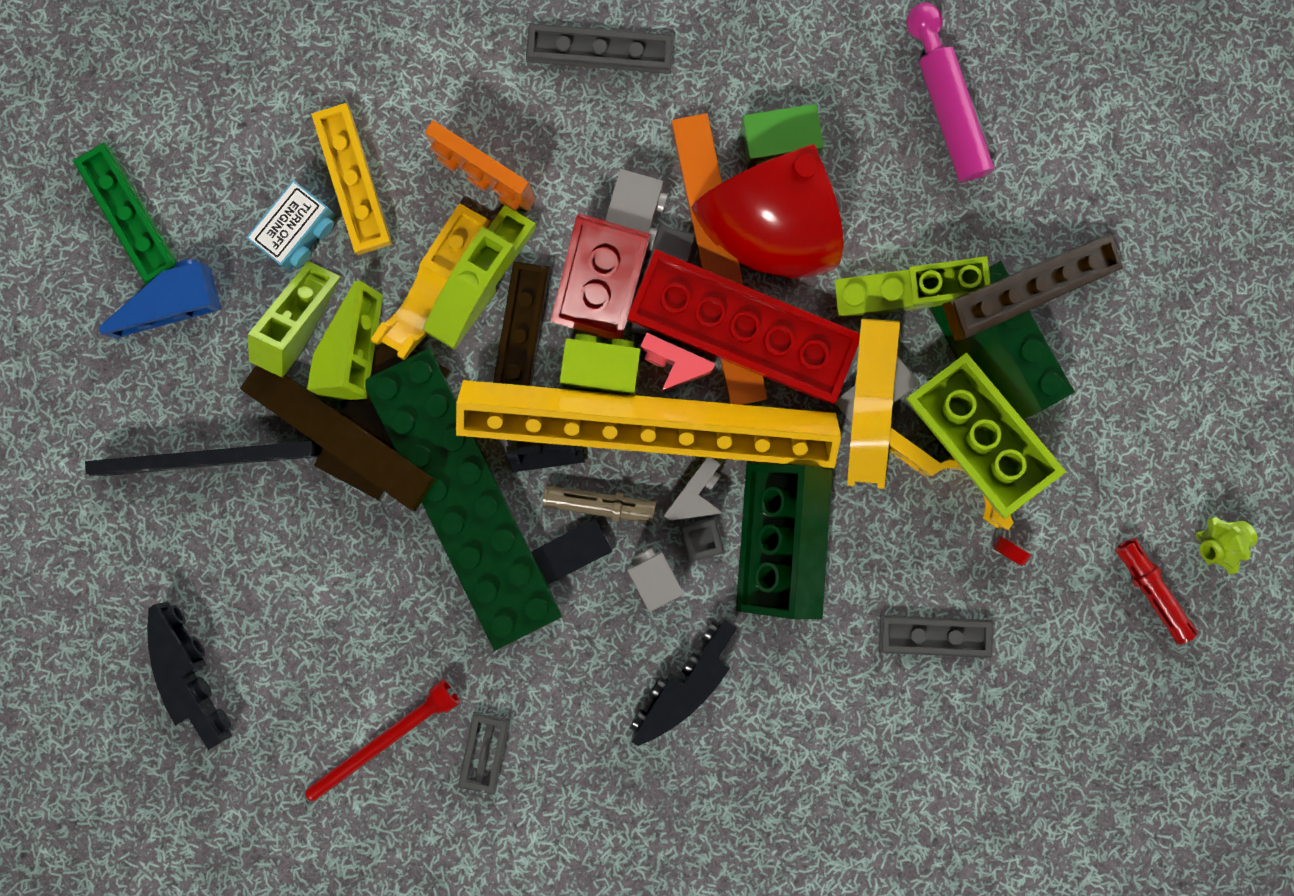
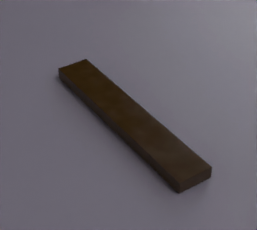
[942,234,1123,341]
[240,365,437,511]

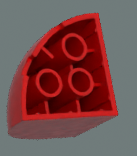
[691,144,843,278]

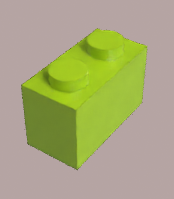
[560,334,641,395]

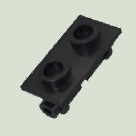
[506,440,585,473]

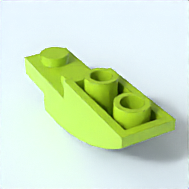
[423,205,536,350]
[834,256,990,318]

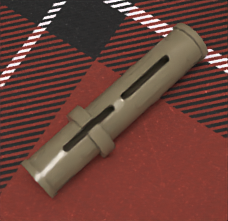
[542,484,656,525]

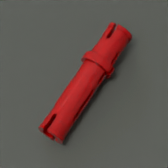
[1115,538,1198,645]

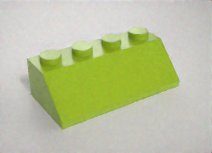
[906,353,1066,519]

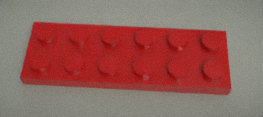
[626,249,860,405]

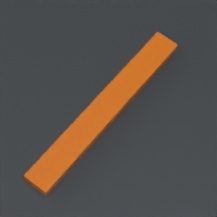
[671,113,767,405]

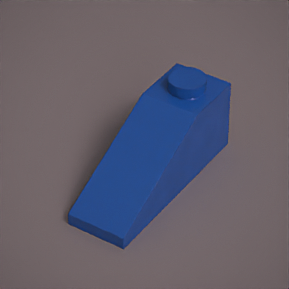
[99,259,222,339]

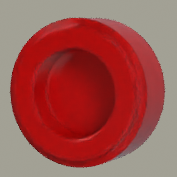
[992,535,1032,566]

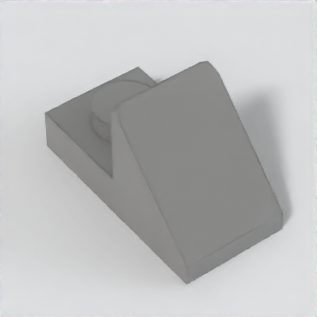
[664,457,722,520]

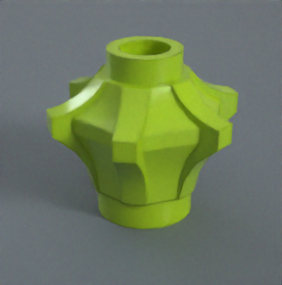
[1196,517,1258,575]

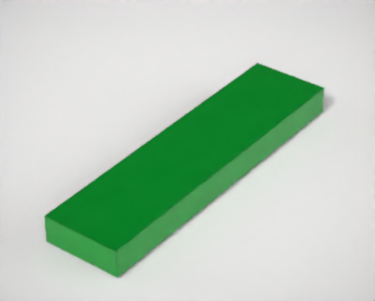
[73,142,177,285]

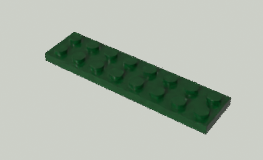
[365,348,563,651]

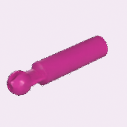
[906,2,995,183]

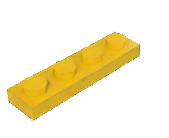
[311,103,393,256]

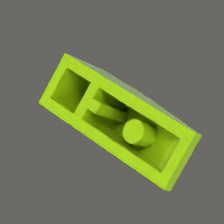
[248,261,341,378]
[307,281,383,401]

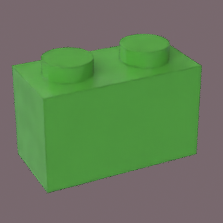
[740,104,824,169]

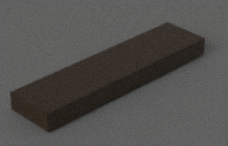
[493,261,551,386]

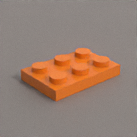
[424,120,535,212]

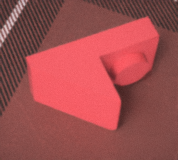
[640,333,715,393]

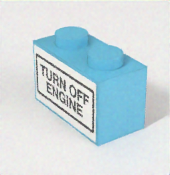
[246,180,336,272]

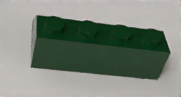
[929,261,1075,419]
[736,463,833,620]

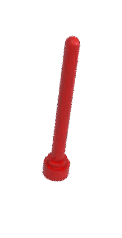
[305,679,460,801]

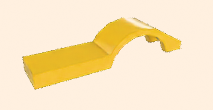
[371,203,491,360]
[847,319,900,489]
[889,428,1014,530]

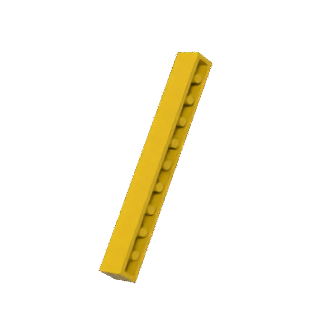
[456,380,841,468]

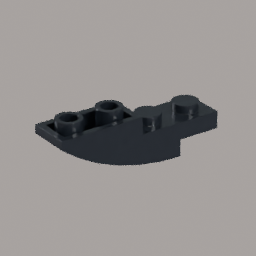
[147,601,232,750]
[629,617,737,746]

